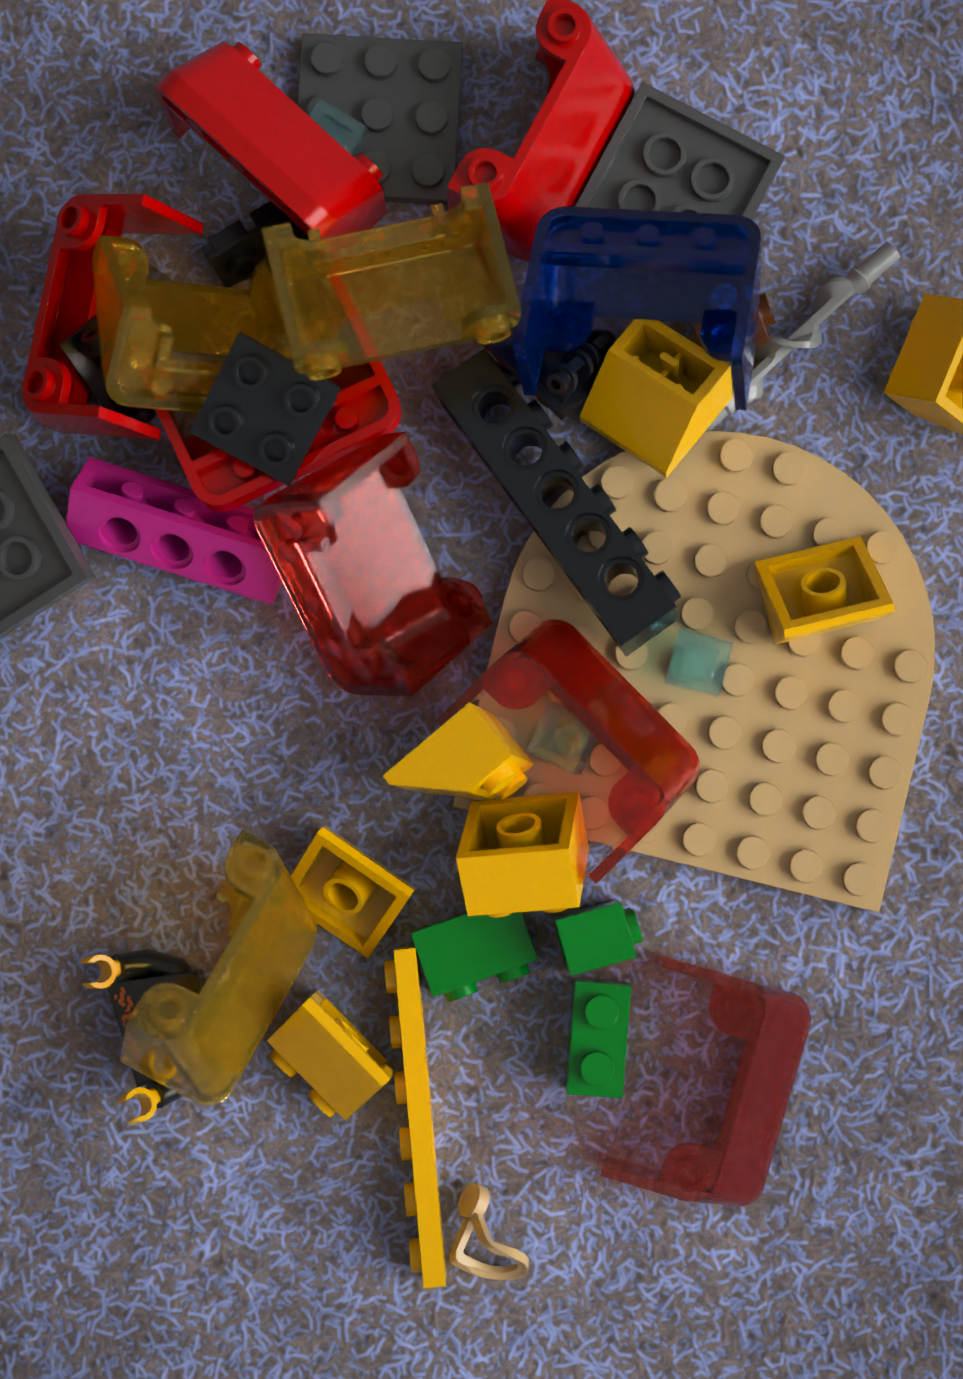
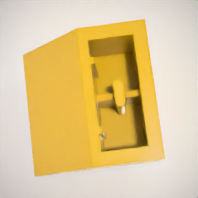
[579,310,733,478]

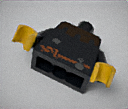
[80,949,248,1125]

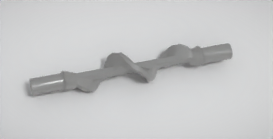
[705,241,901,432]

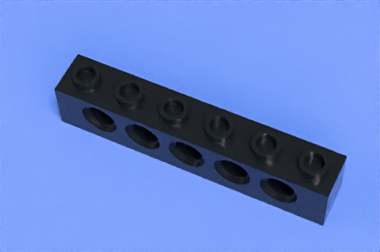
[431,348,681,657]

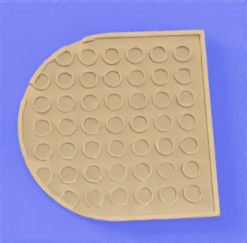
[453,431,935,913]

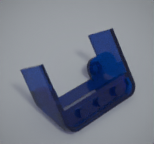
[512,206,762,410]

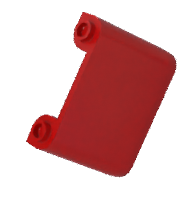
[447,0,634,262]

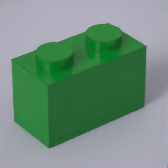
[552,899,643,976]
[411,912,538,1002]
[564,977,631,1099]

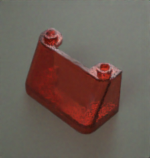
[253,432,493,697]

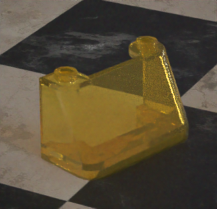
[262,182,522,380]
[92,235,343,412]
[119,829,318,1105]

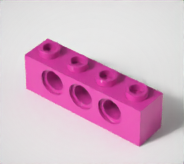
[66,457,298,605]

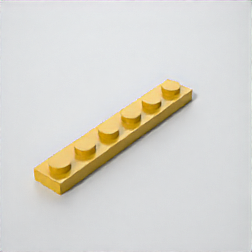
[384,946,447,1288]

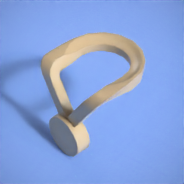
[449,1182,529,1280]

